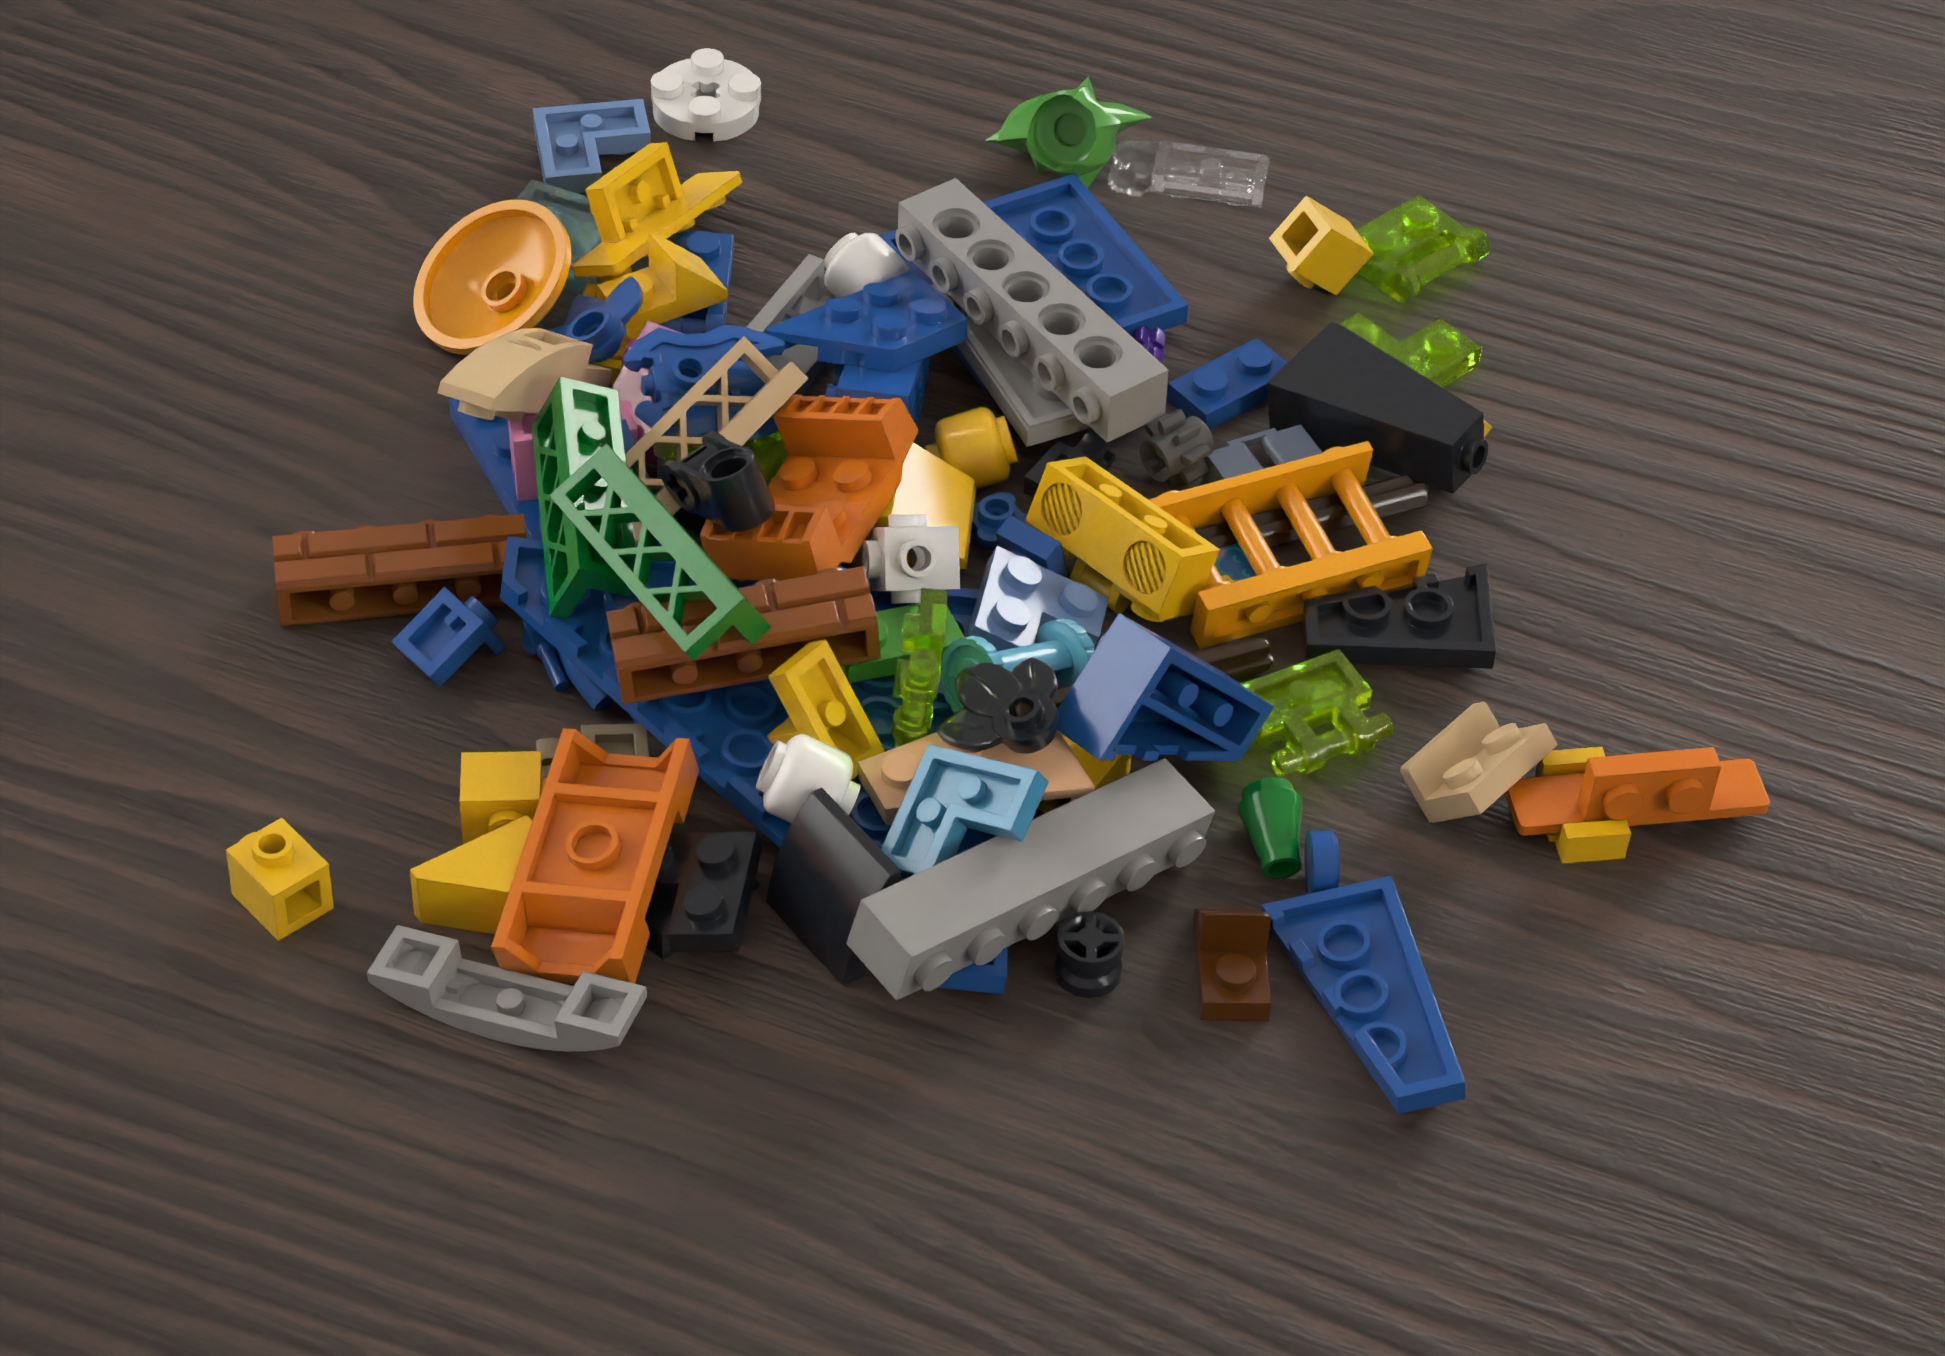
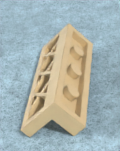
[625,336,809,547]

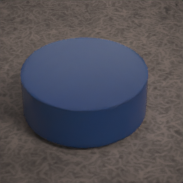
[1304,830,1340,894]

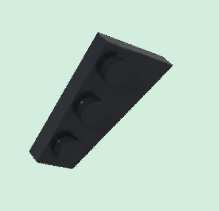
[1302,563,1496,669]

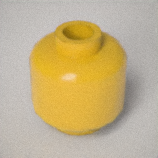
[925,407,1018,490]

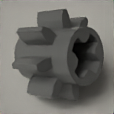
[1139,409,1215,488]

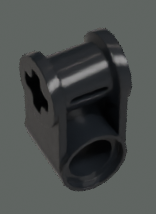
[660,431,775,532]

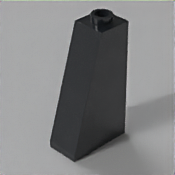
[1267,322,1488,494]

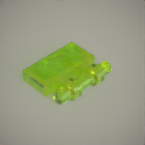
[891,588,948,748]
[1242,649,1394,777]

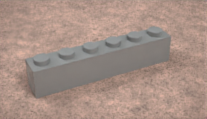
[846,758,1215,1001]

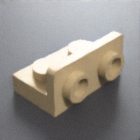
[1400,702,1558,823]

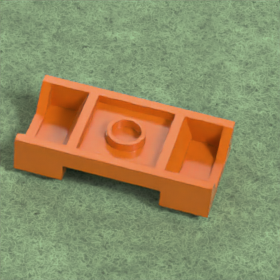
[491,728,699,985]

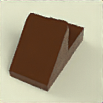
[1194,908,1271,1021]

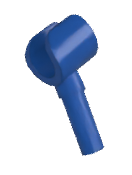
[522,619,570,692]

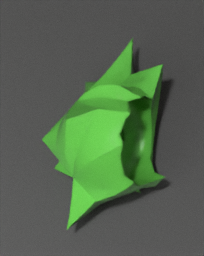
[985,76,1152,189]

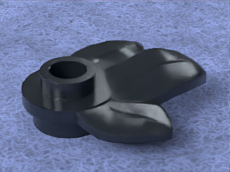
[936,657,1059,754]

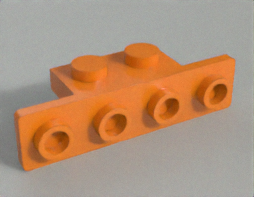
[1504,747,1770,836]

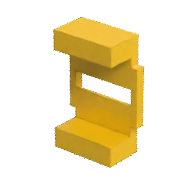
[1534,747,1631,864]

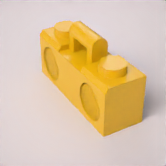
[1025,456,1220,622]

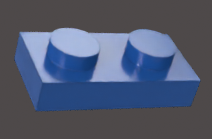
[1166,338,1288,430]

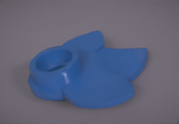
[548,277,643,362]

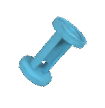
[940,618,1095,714]

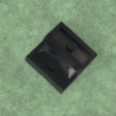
[766,787,901,986]

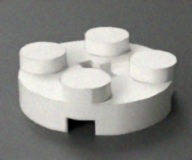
[651,48,761,141]

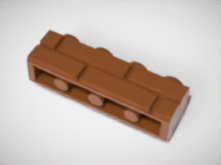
[272,514,527,627]
[606,566,881,705]

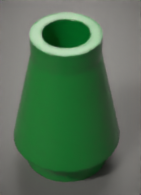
[1237,777,1302,879]

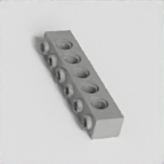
[895,178,1169,443]

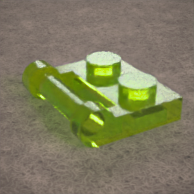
[1355,195,1490,302]

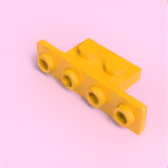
[571,142,742,282]

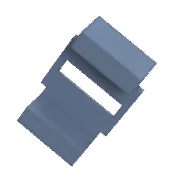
[1203,424,1322,484]

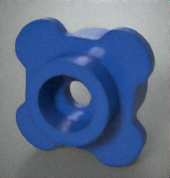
[971,492,1027,551]

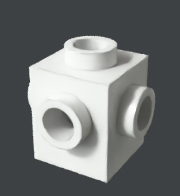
[861,514,960,603]

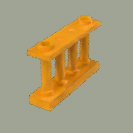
[1149,441,1433,649]

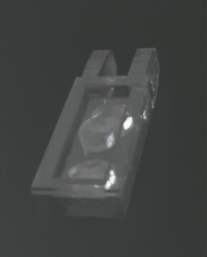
[1108,139,1270,208]

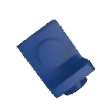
[391,587,506,687]

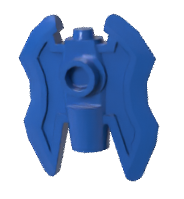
[623,324,785,440]

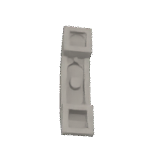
[367,925,648,1052]

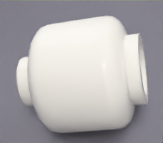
[824,233,909,298]
[756,734,860,824]

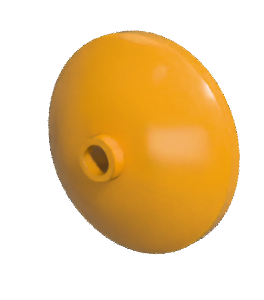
[413,200,571,355]

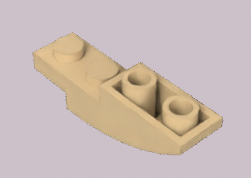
[437,328,613,421]

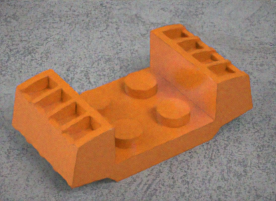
[700,394,919,582]

